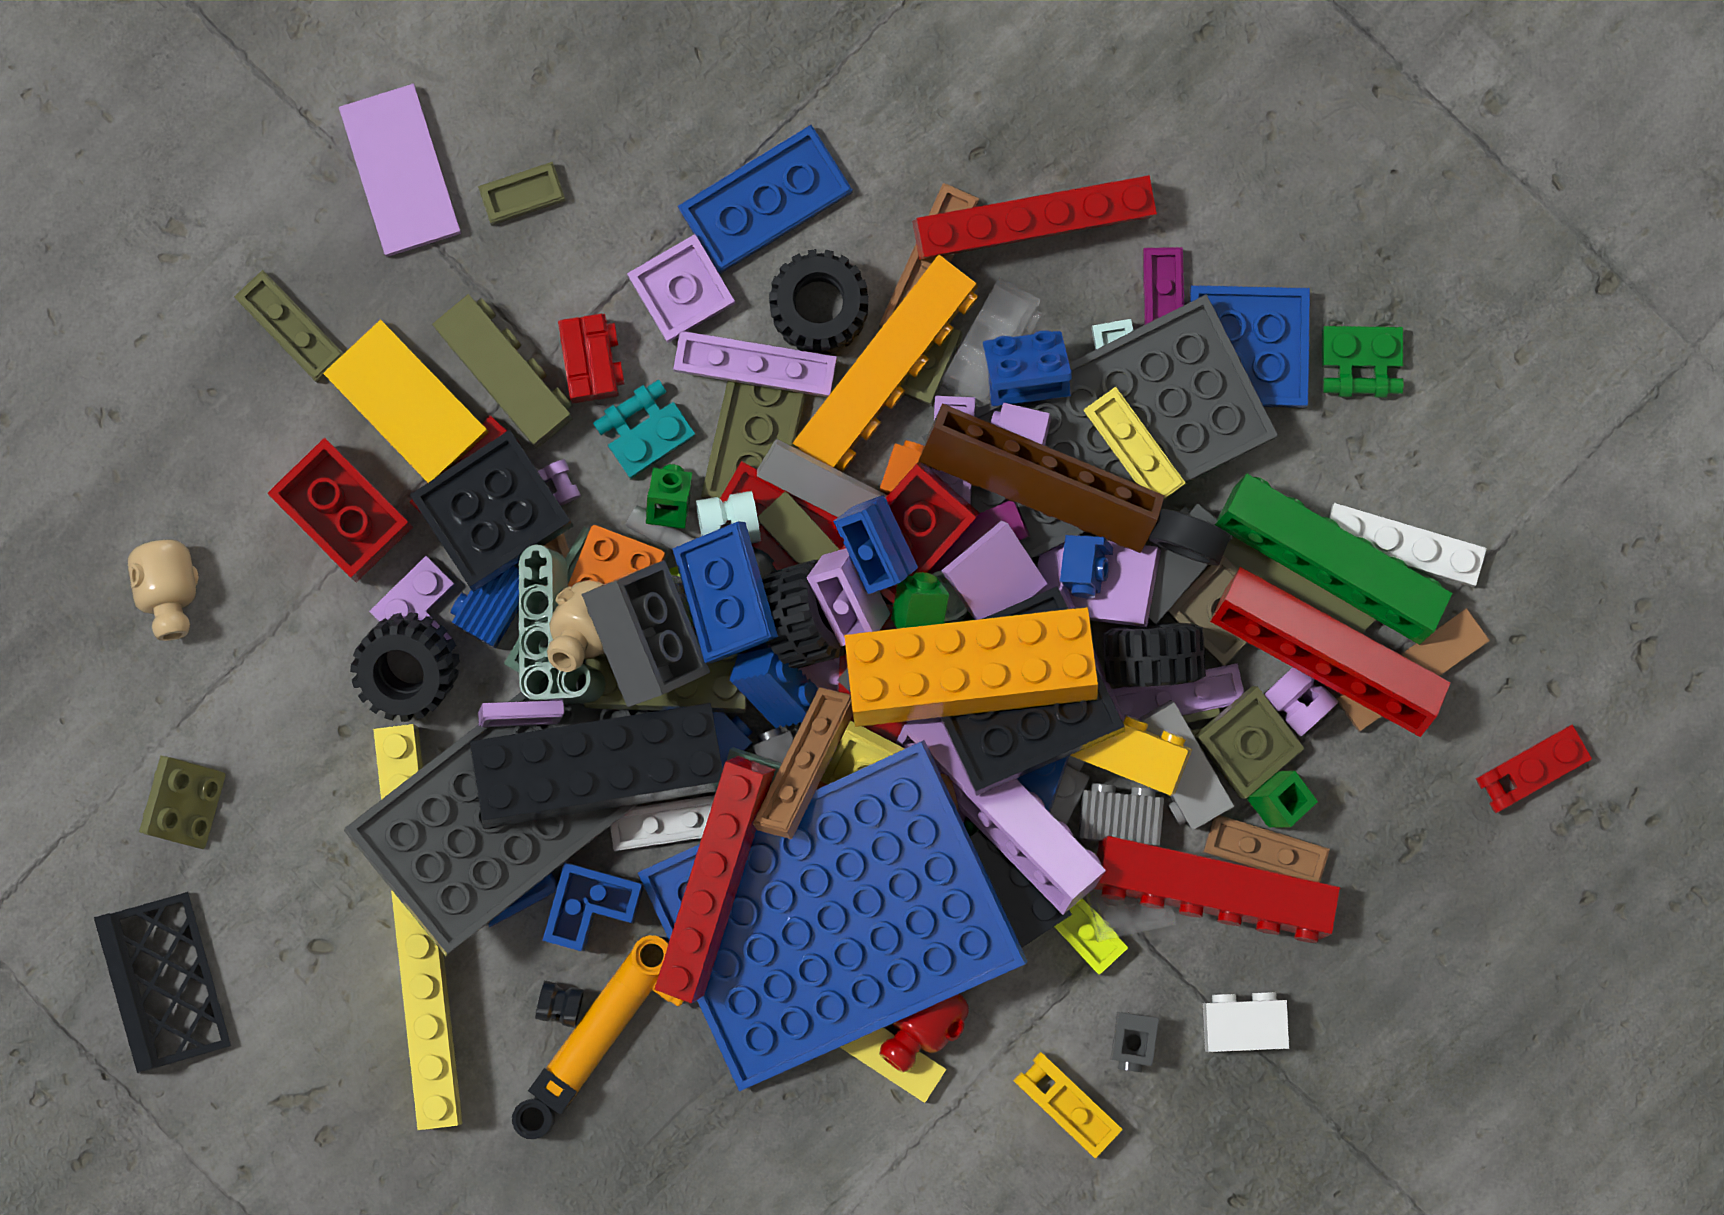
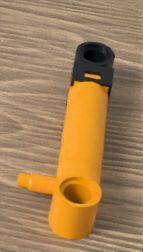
[512,935,684,1139]

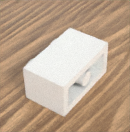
[1203,992,1289,1052]

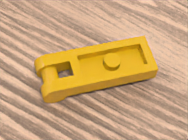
[1013,1052,1123,1159]

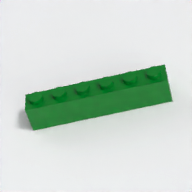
[1215,473,1453,645]

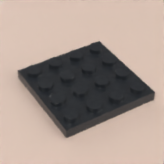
[940,586,1125,796]

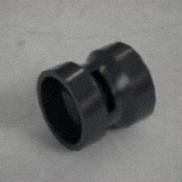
[535,980,584,1028]

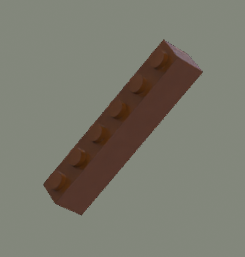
[918,403,1164,553]

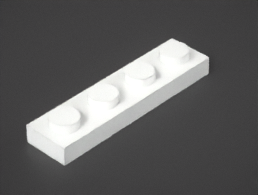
[1329,503,1487,587]

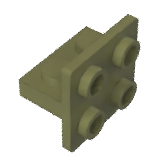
[139,755,226,849]

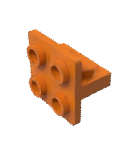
[568,525,666,587]

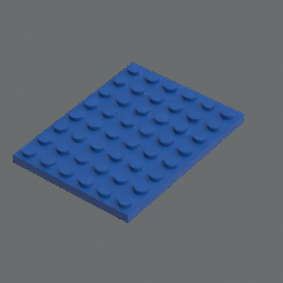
[638,740,1028,1091]

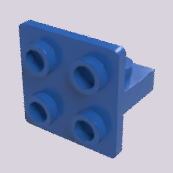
[983,331,1072,406]

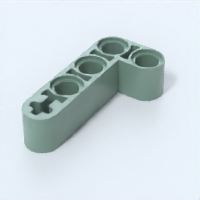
[519,545,606,704]

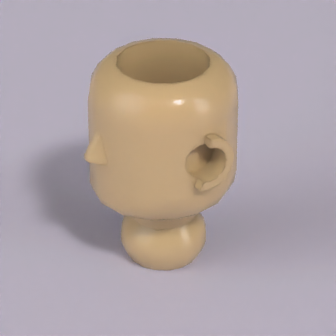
[128,540,198,641]
[547,580,605,672]

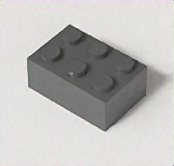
[582,560,710,707]

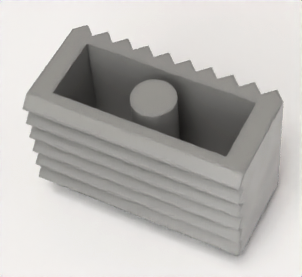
[1078,784,1164,847]

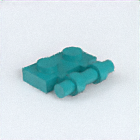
[593,379,696,480]

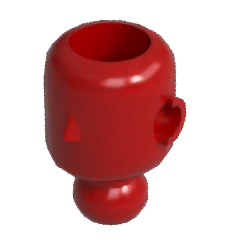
[879,994,969,1073]

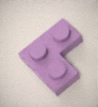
[369,556,455,640]

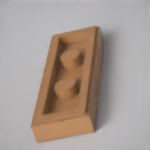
[1203,815,1330,883]

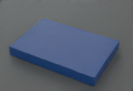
[672,521,778,663]

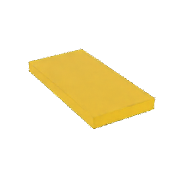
[323,319,489,483]

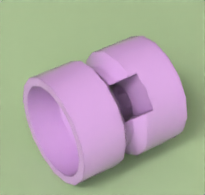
[1264,667,1339,737]

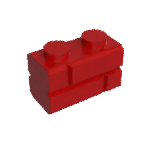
[558,313,625,403]

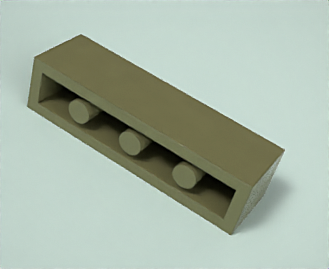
[432,294,573,450]

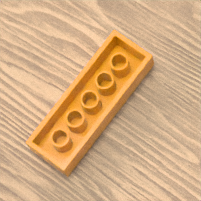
[844,607,1098,727]

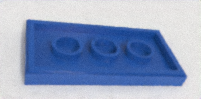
[678,125,853,274]

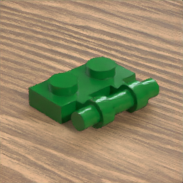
[1322,326,1404,398]

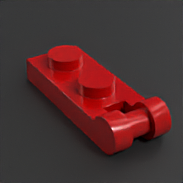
[1475,724,1592,813]

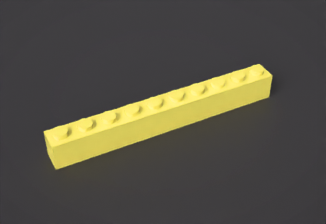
[373,724,462,1130]

